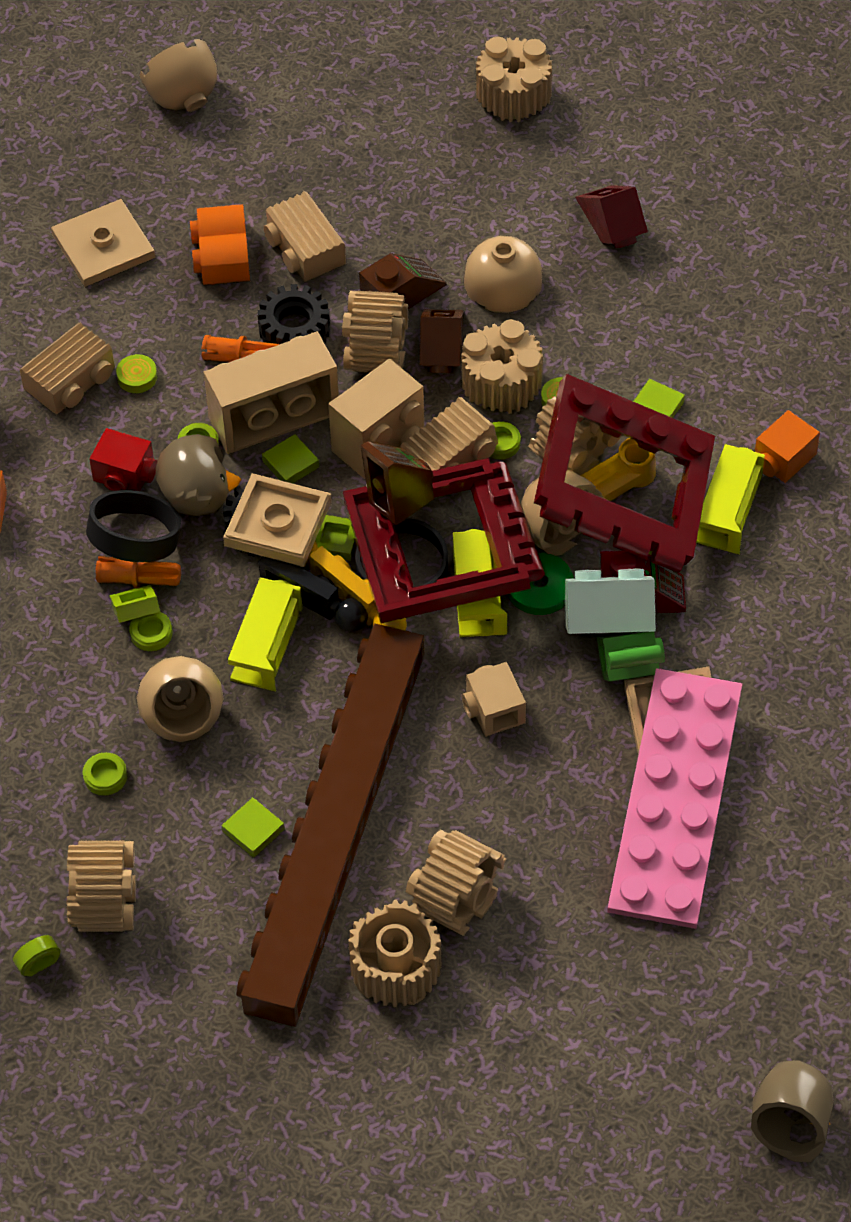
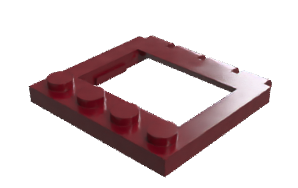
[534,374,715,573]
[343,458,545,624]

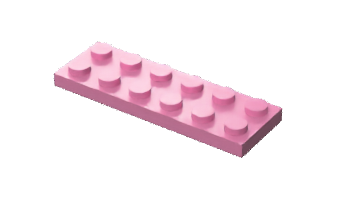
[607,668,742,929]

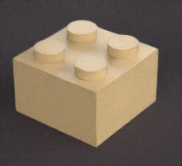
[328,358,424,479]

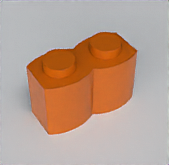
[190,204,250,285]

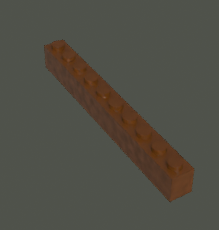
[236,623,425,1027]

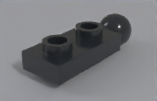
[258,556,368,632]

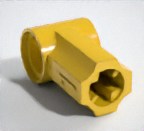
[580,438,656,501]

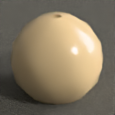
[137,656,224,742]

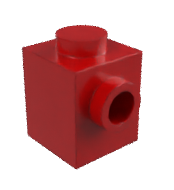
[89,428,157,491]

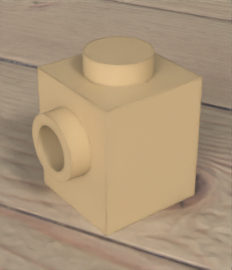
[461,662,526,737]

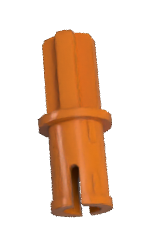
[201,335,279,362]
[96,556,181,588]

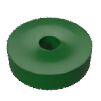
[507,553,574,615]

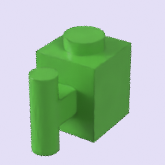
[597,632,665,682]

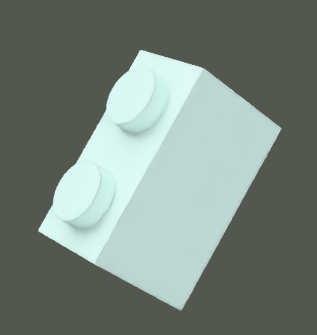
[565,569,656,634]

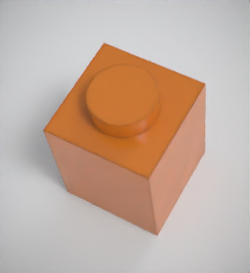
[755,410,820,483]

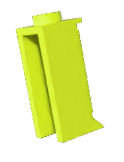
[696,444,765,555]
[453,529,507,637]
[228,577,302,692]

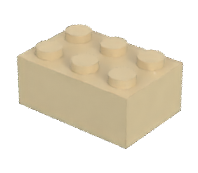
[203,331,339,454]

